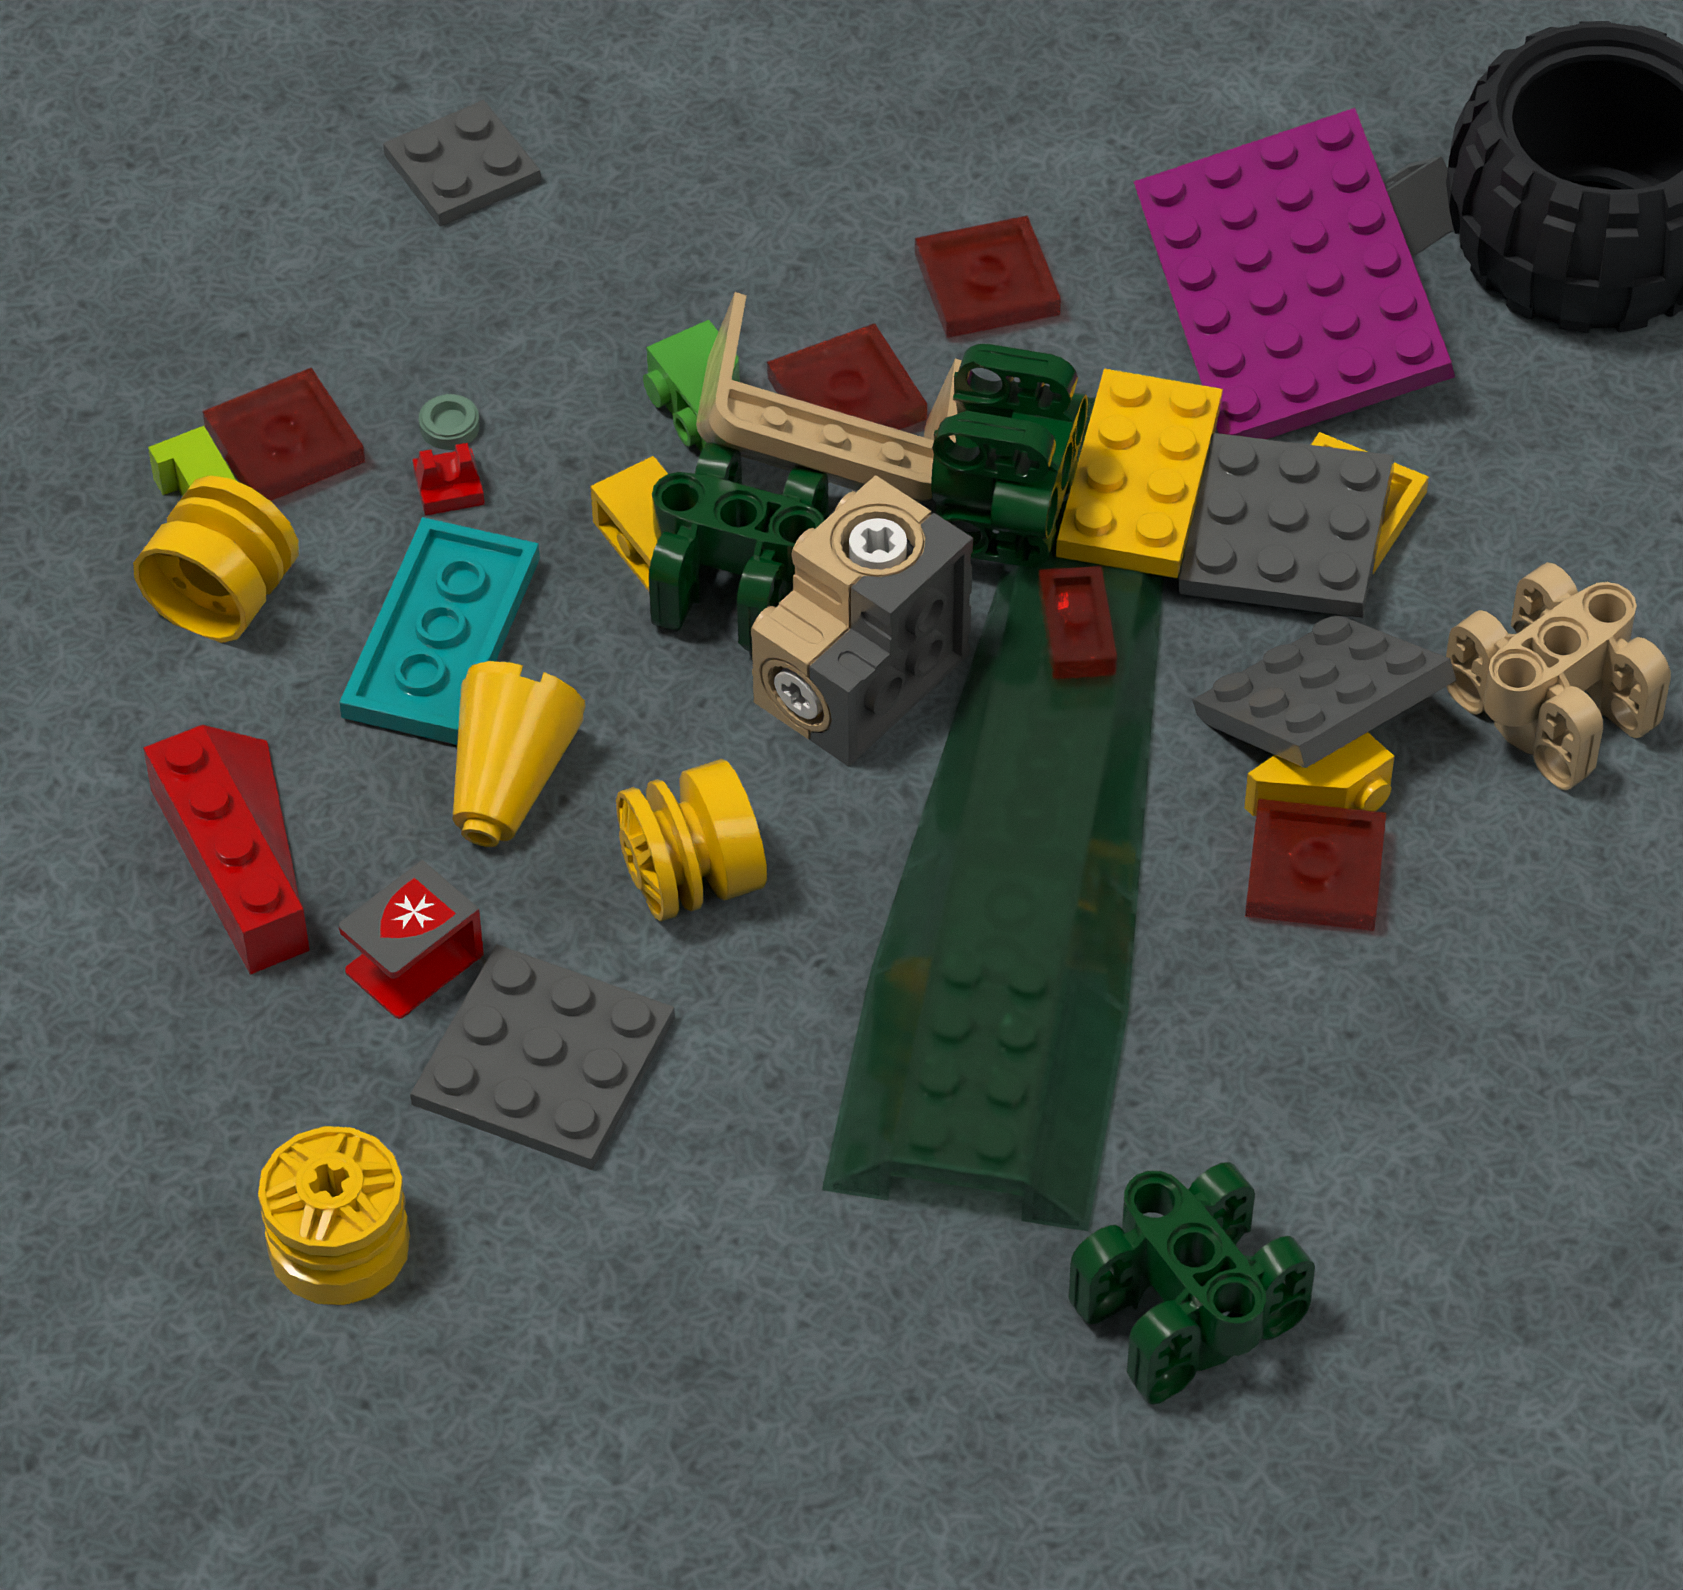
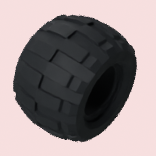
[1446,21,1683,333]

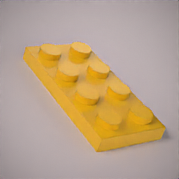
[1056,368,1223,578]

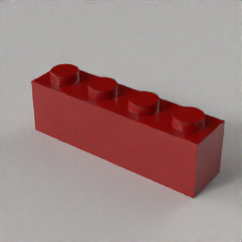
[143,725,310,975]

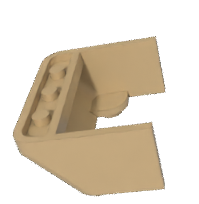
[696,292,962,502]

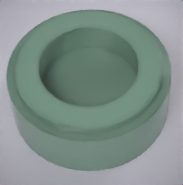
[419,394,480,450]

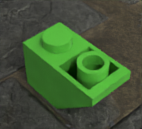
[643,320,740,452]

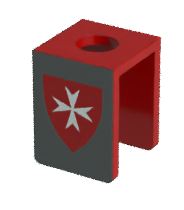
[339,860,484,1019]

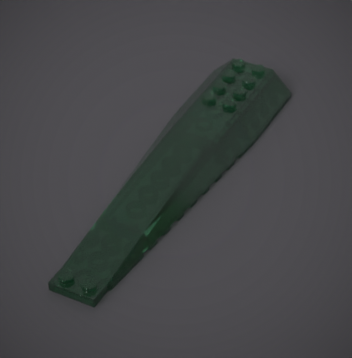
[822,397,1164,1231]

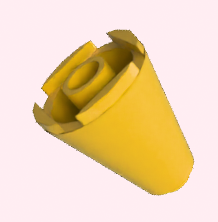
[452,661,586,847]

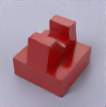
[412,443,485,516]

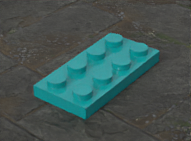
[339,517,540,745]

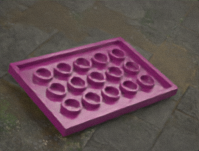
[1133,108,1455,439]

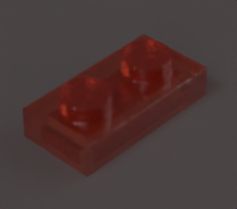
[1038,566,1117,679]

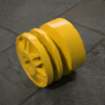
[133,475,299,643]
[616,759,767,921]
[258,1126,410,1305]

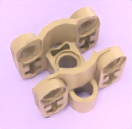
[1446,562,1671,791]

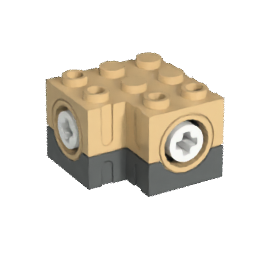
[751,475,973,767]

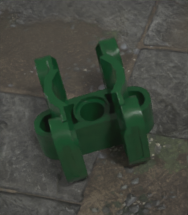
[931,344,1088,567]
[649,442,829,652]
[1068,1162,1315,1405]

